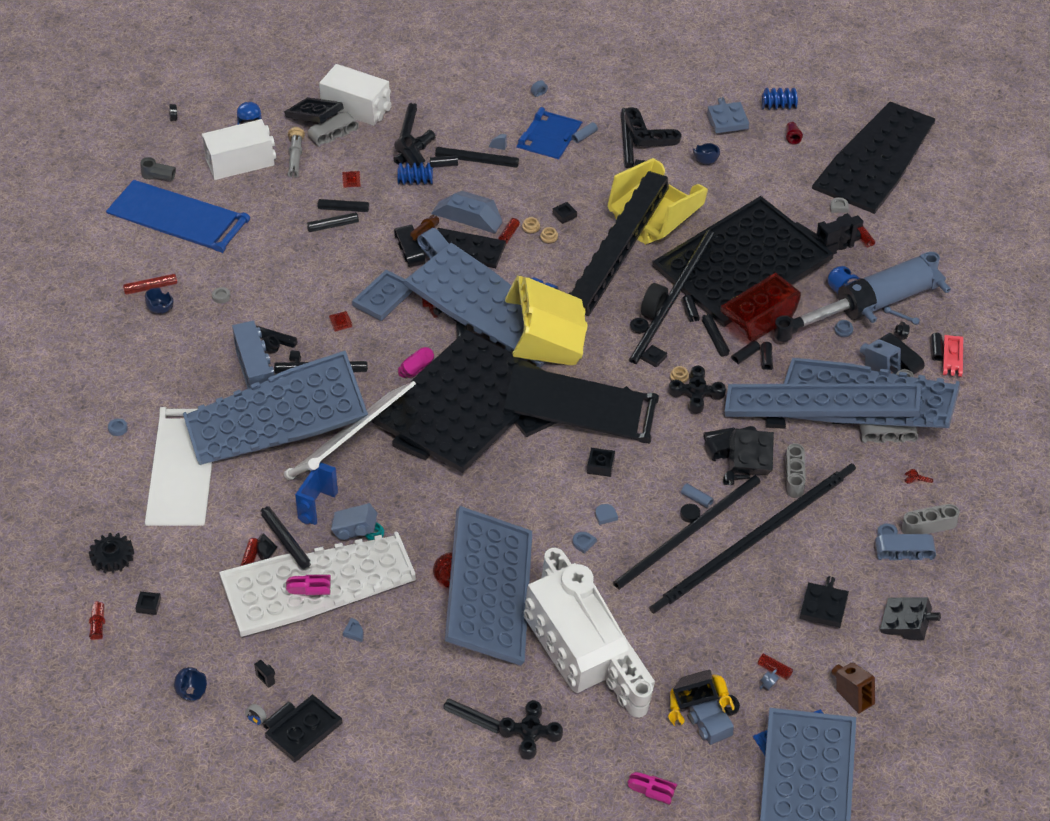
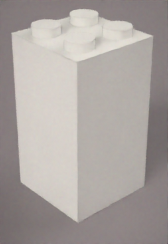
[319,64,391,126]
[202,119,276,180]

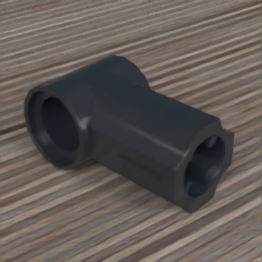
[394,134,425,168]

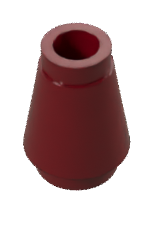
[786,122,803,145]

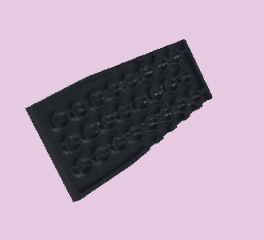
[812,102,935,214]

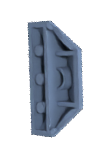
[431,191,503,233]

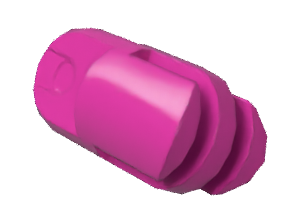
[398,347,434,378]
[286,574,331,595]
[627,772,677,805]

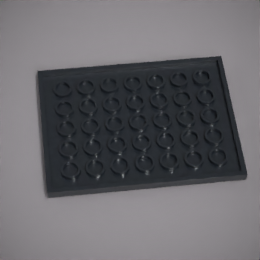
[652,196,833,327]
[372,330,545,473]

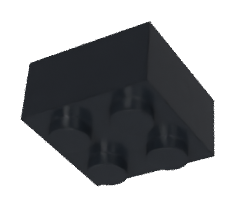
[587,447,615,477]

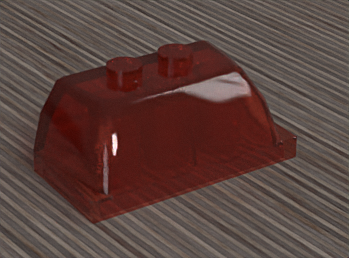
[721,273,801,342]

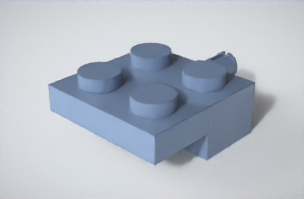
[707,97,749,133]

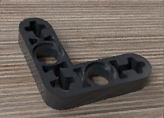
[624,107,682,147]

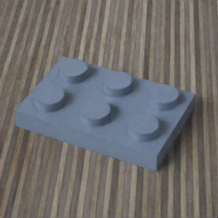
[352,270,413,321]

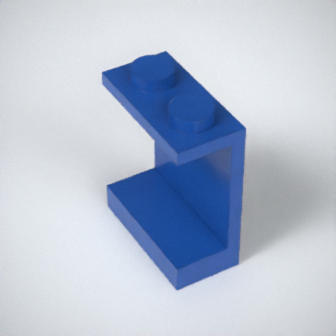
[295,462,338,525]

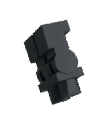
[816,213,864,255]

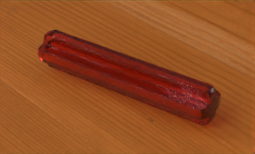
[123,274,177,295]

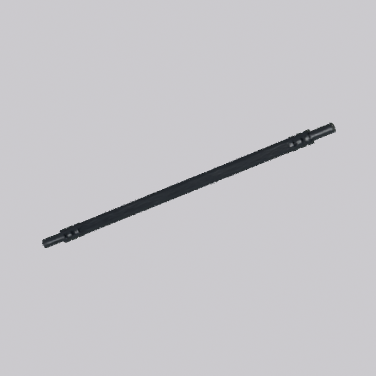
[649,463,856,614]

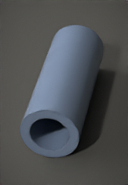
[571,122,598,143]
[681,483,714,509]

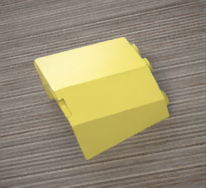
[608,158,708,245]
[505,276,588,365]

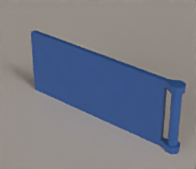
[106,180,250,253]

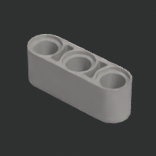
[308,112,359,147]
[860,424,918,443]
[785,443,806,498]
[901,504,960,534]

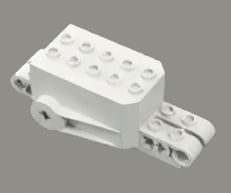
[524,548,655,717]

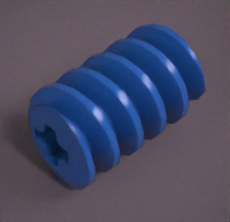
[762,88,798,109]
[398,162,433,185]

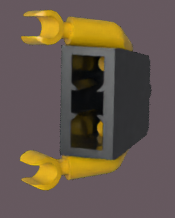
[668,670,734,726]

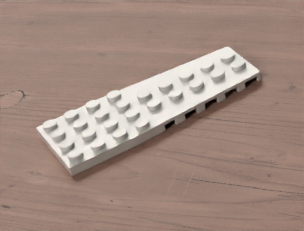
[219,532,416,637]

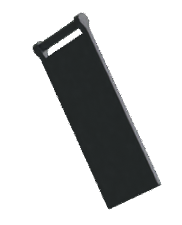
[504,364,659,444]

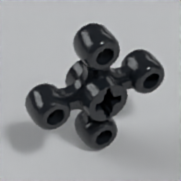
[669,365,726,414]
[499,700,563,760]

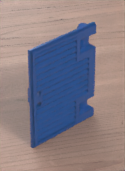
[516,107,583,159]

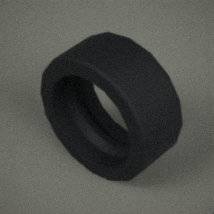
[641,283,668,319]

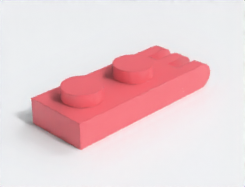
[943,335,963,377]

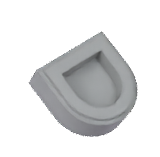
[830,197,849,213]

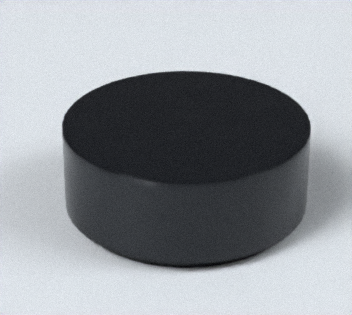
[169,104,177,121]
[680,504,700,523]

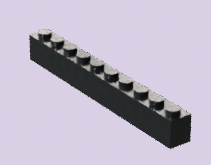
[569,171,669,317]

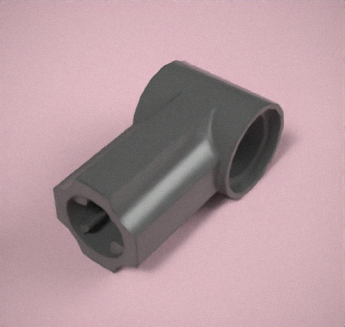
[140,157,176,181]

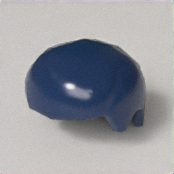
[693,143,720,165]
[145,288,174,314]
[174,667,207,701]

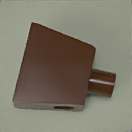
[831,662,875,714]

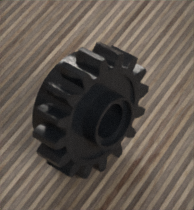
[89,533,135,573]

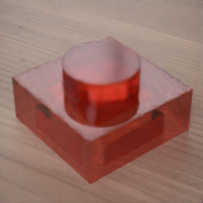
[342,171,361,188]
[329,311,352,332]

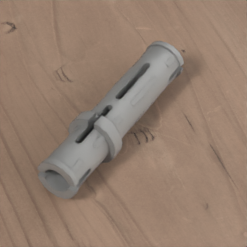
[288,135,302,177]

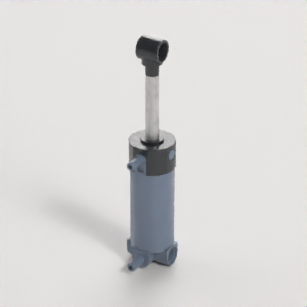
[774,252,951,342]

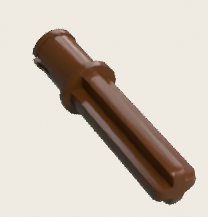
[410,215,439,241]

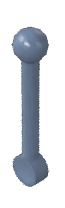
[884,306,920,325]

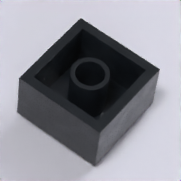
[729,429,774,475]

